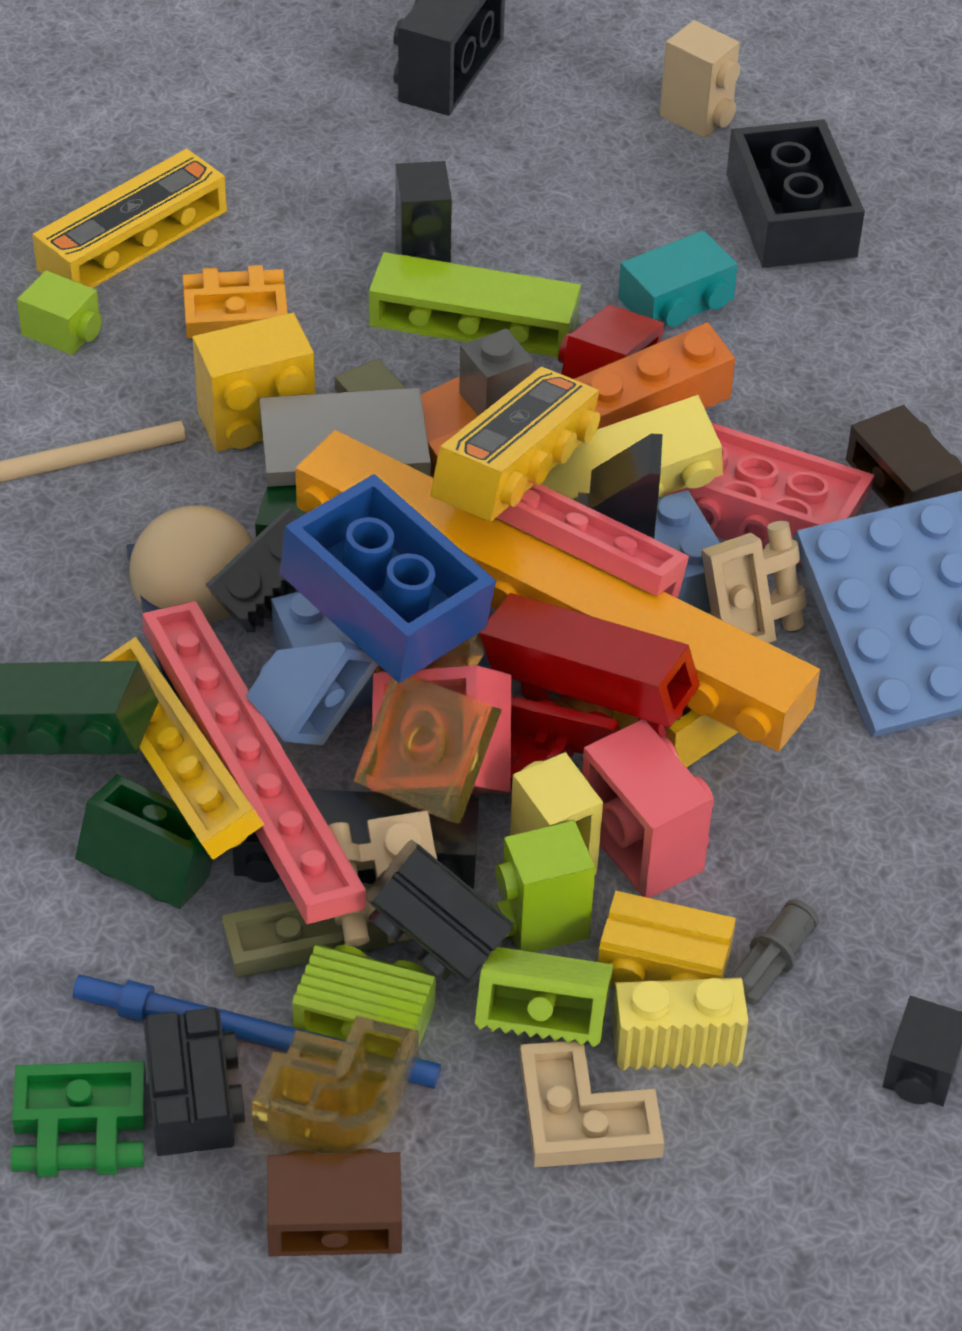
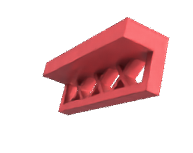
[496,484,689,598]

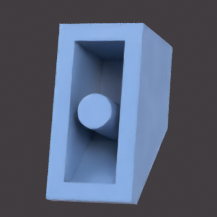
[246,642,378,745]

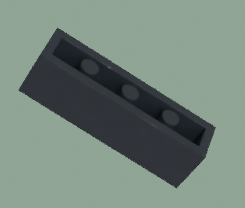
[233,789,479,889]

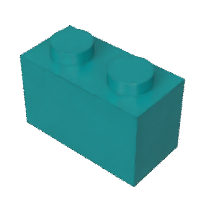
[618,230,738,327]

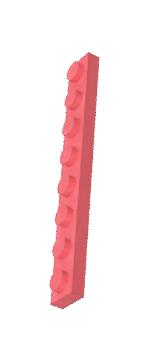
[142,601,366,925]

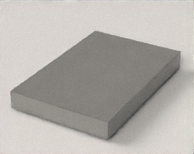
[259,388,431,487]

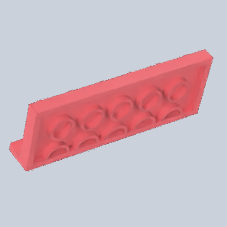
[664,422,875,565]

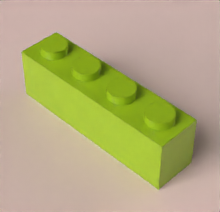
[369,252,581,358]

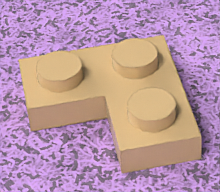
[519,1040,665,1168]

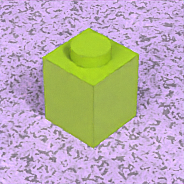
[17,270,102,355]

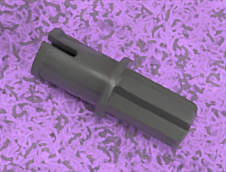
[730,899,819,1005]

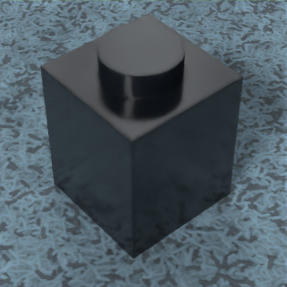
[882,995,962,1107]

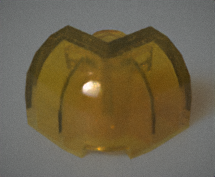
[252,1015,419,1153]

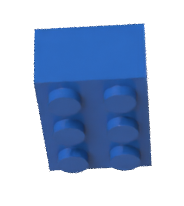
[279,474,496,684]

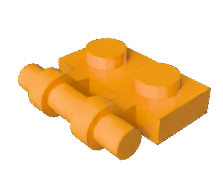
[183,265,288,338]

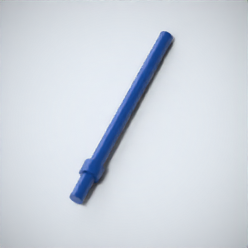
[73,974,441,1089]

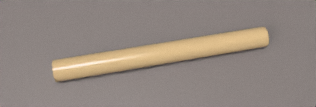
[0,420,186,483]

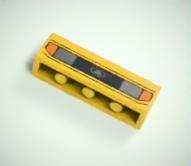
[32,148,227,288]
[430,366,600,522]

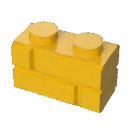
[598,891,736,987]

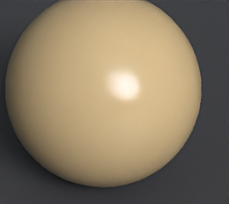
[129,505,253,623]

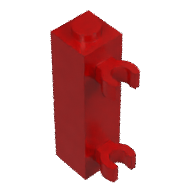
[479,593,700,738]

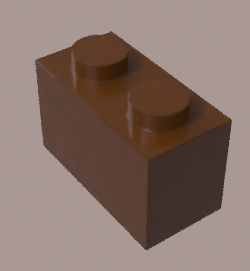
[267,1148,402,1257]

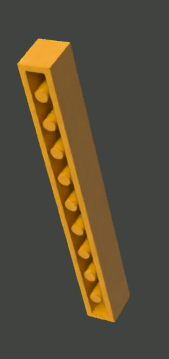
[295,430,820,752]

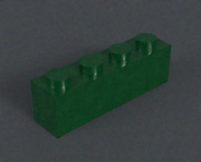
[0,661,159,755]

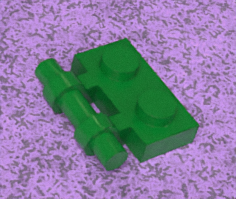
[11,1061,146,1177]

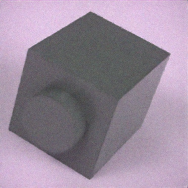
[459,328,534,416]

